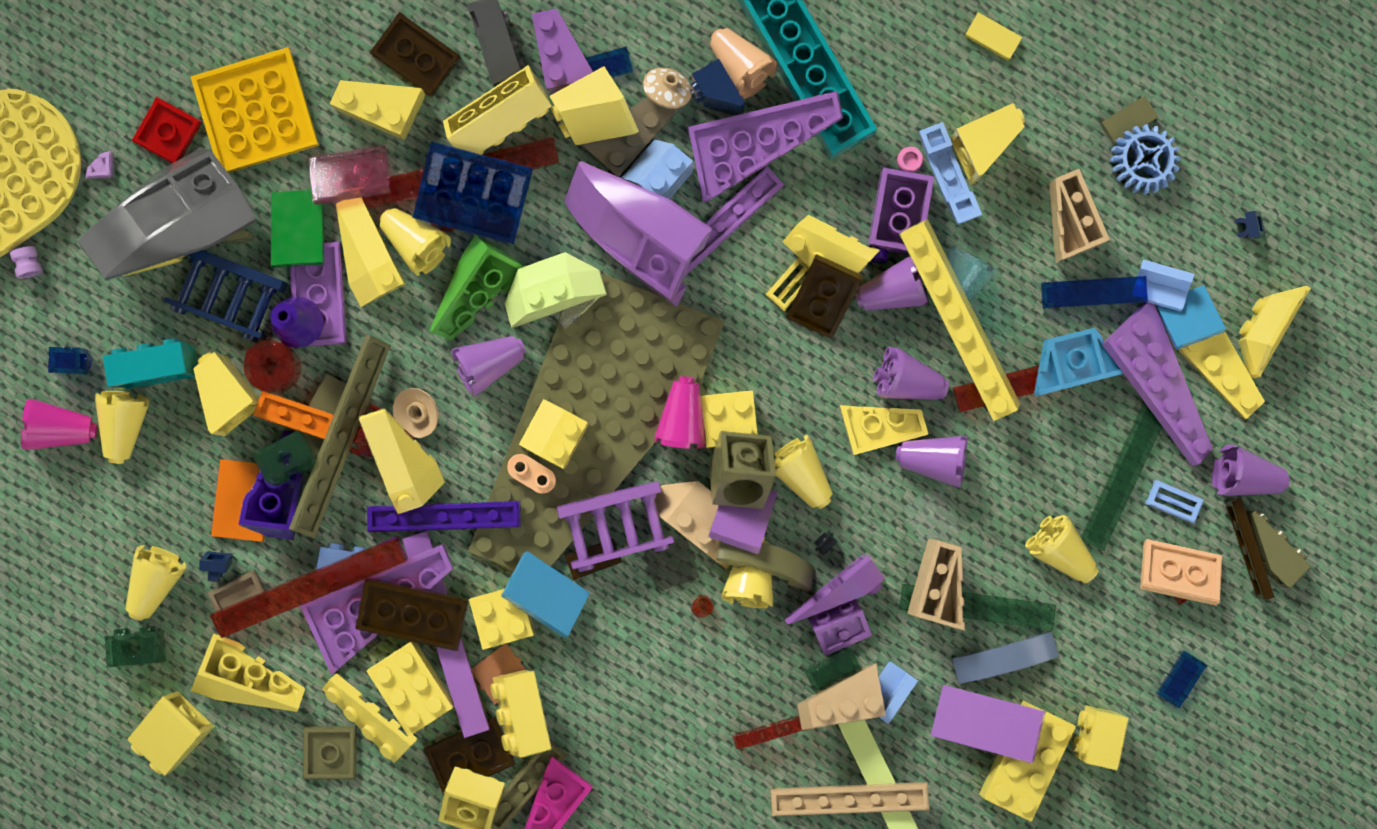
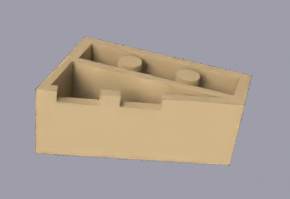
[907,539,965,631]

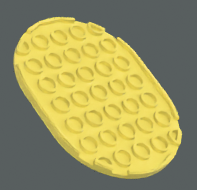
[0,89,81,257]

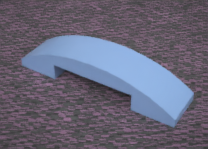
[919,122,982,225]

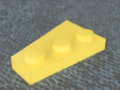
[839,405,928,455]

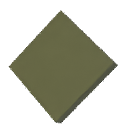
[303,726,357,779]

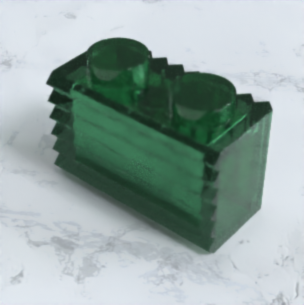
[803,646,862,694]

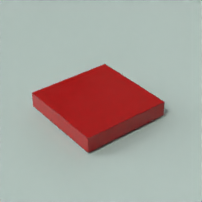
[131,97,203,163]

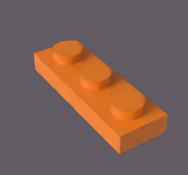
[253,391,334,440]

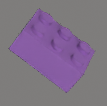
[867,168,934,256]

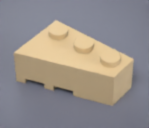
[1049,169,1110,264]
[797,664,886,730]

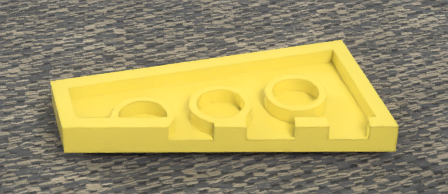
[322,673,418,763]

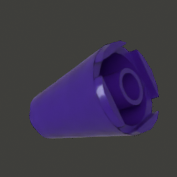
[271,297,324,348]

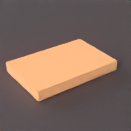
[1140,539,1222,606]

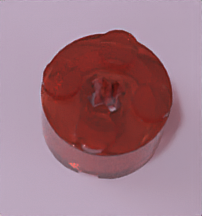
[243,340,302,394]

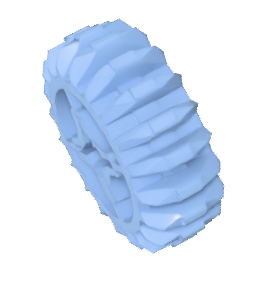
[1110,125,1181,194]

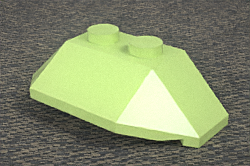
[504,252,607,328]

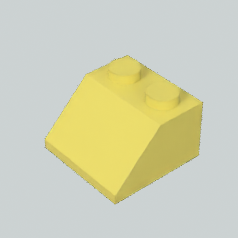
[519,399,589,469]
[438,767,505,829]

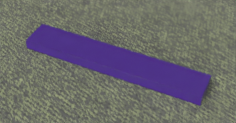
[367,501,521,532]

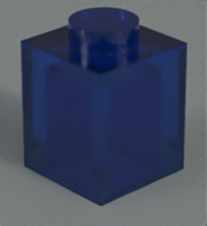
[48,347,92,375]

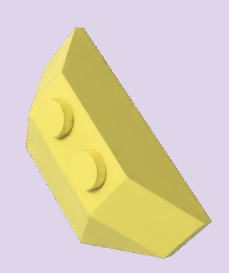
[1238,286,1311,379]

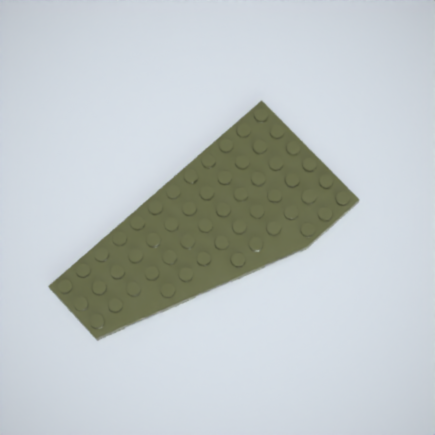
[468,273,725,570]

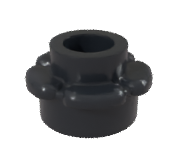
[814,532,837,555]

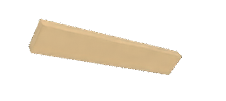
[771,782,929,816]

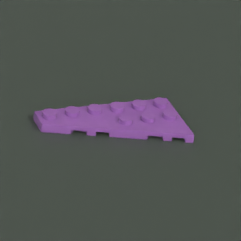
[688,92,843,203]
[1102,302,1213,466]
[300,543,454,675]

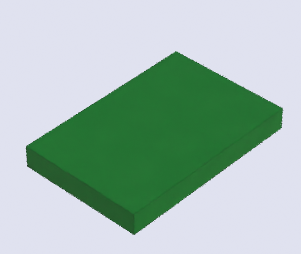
[271,189,324,268]

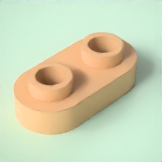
[507,454,556,494]

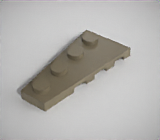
[581,97,680,178]

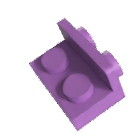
[809,600,872,656]

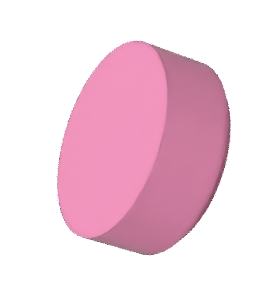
[897,147,923,173]

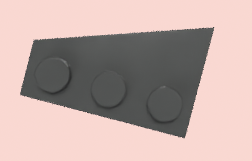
[466,0,525,87]

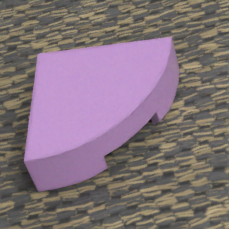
[86,151,114,179]

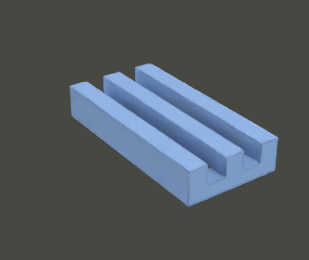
[1145,480,1204,524]

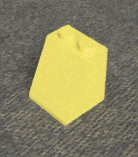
[550,67,639,146]
[950,103,1025,185]
[193,352,260,436]
[127,691,215,776]

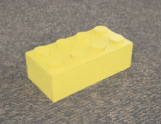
[443,65,552,163]
[979,700,1076,822]

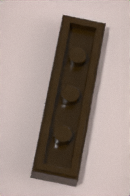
[1225,498,1274,600]

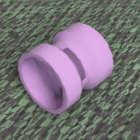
[10,246,43,279]

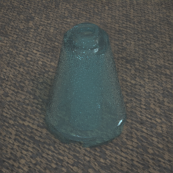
[933,245,998,316]

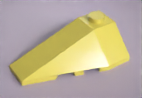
[336,192,406,307]

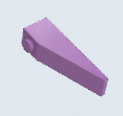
[784,554,885,625]

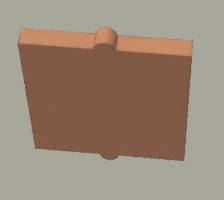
[472,643,526,704]

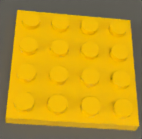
[191,47,319,173]

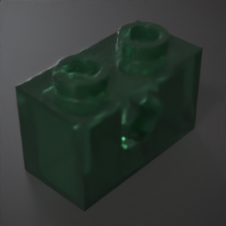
[252,430,317,486]

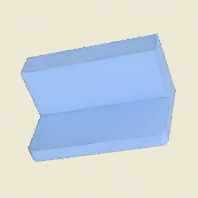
[1132,260,1194,311]
[879,662,918,724]

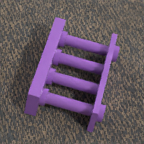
[557,481,674,572]

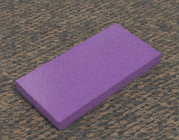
[290,242,347,347]
[931,685,1046,764]

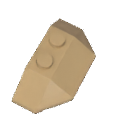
[654,481,730,569]

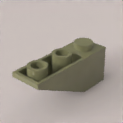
[1246,511,1311,588]

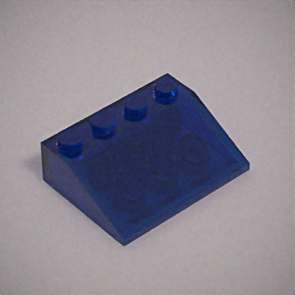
[412,141,533,244]

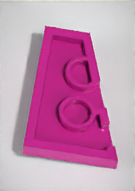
[524,755,593,829]

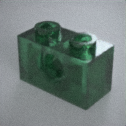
[105,626,166,668]

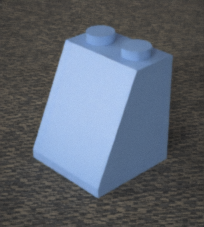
[621,139,693,199]

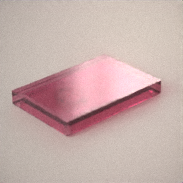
[309,145,391,205]

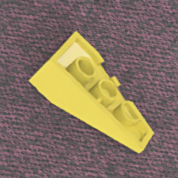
[359,409,445,514]
[191,634,305,712]

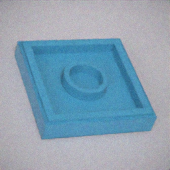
[1155,285,1226,350]

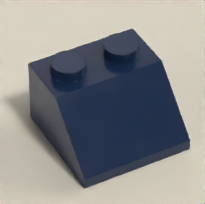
[690,59,745,116]

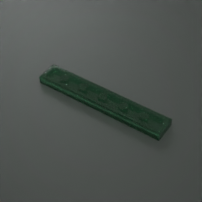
[1081,401,1162,551]
[898,583,1056,630]

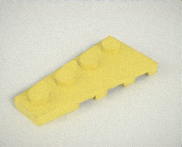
[1178,332,1265,419]

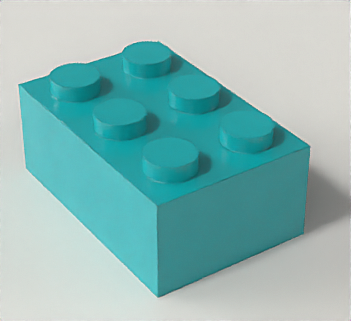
[103,338,198,390]

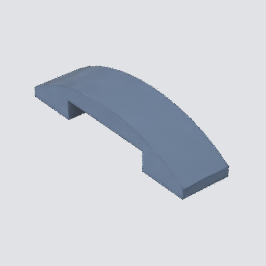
[952,631,1059,684]

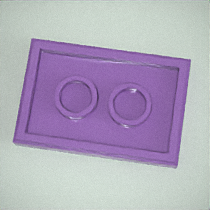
[708,490,778,554]

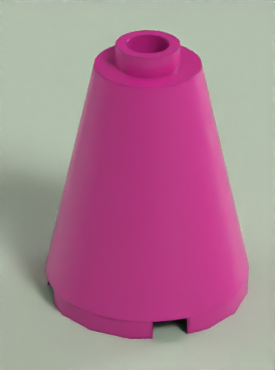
[654,376,706,449]
[21,399,97,450]

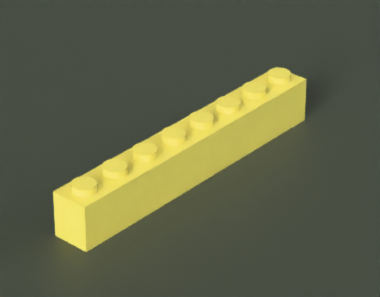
[900,219,1020,421]

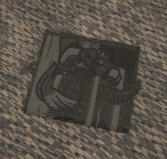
[644,538,700,592]

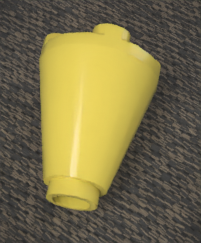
[1025,515,1098,583]

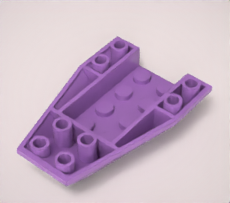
[564,161,712,307]

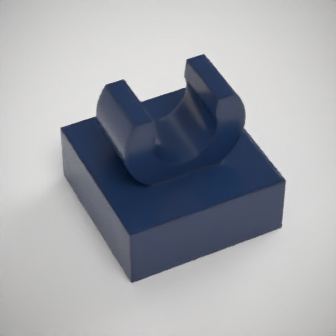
[1234,211,1266,239]
[199,551,233,582]

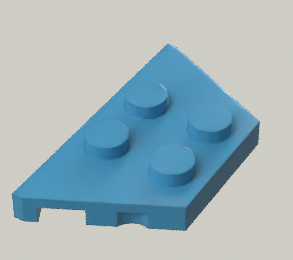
[1034,328,1124,396]

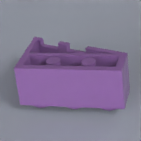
[532,9,593,95]

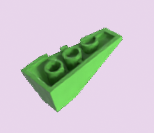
[430,234,525,341]

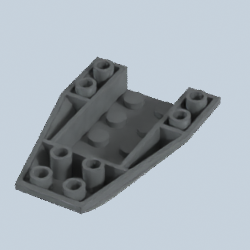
[78,147,257,281]

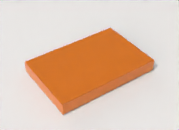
[211,459,266,542]

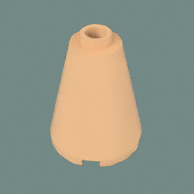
[710,28,778,99]

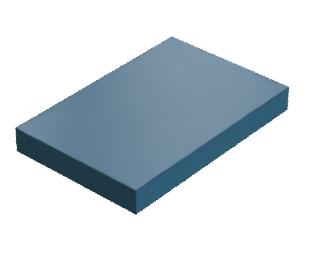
[501,551,590,638]

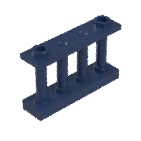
[164,250,288,342]

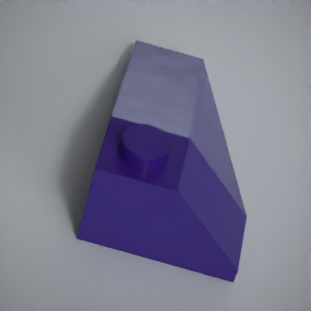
[238,430,308,540]

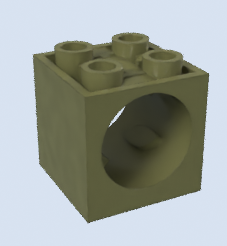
[709,431,776,509]

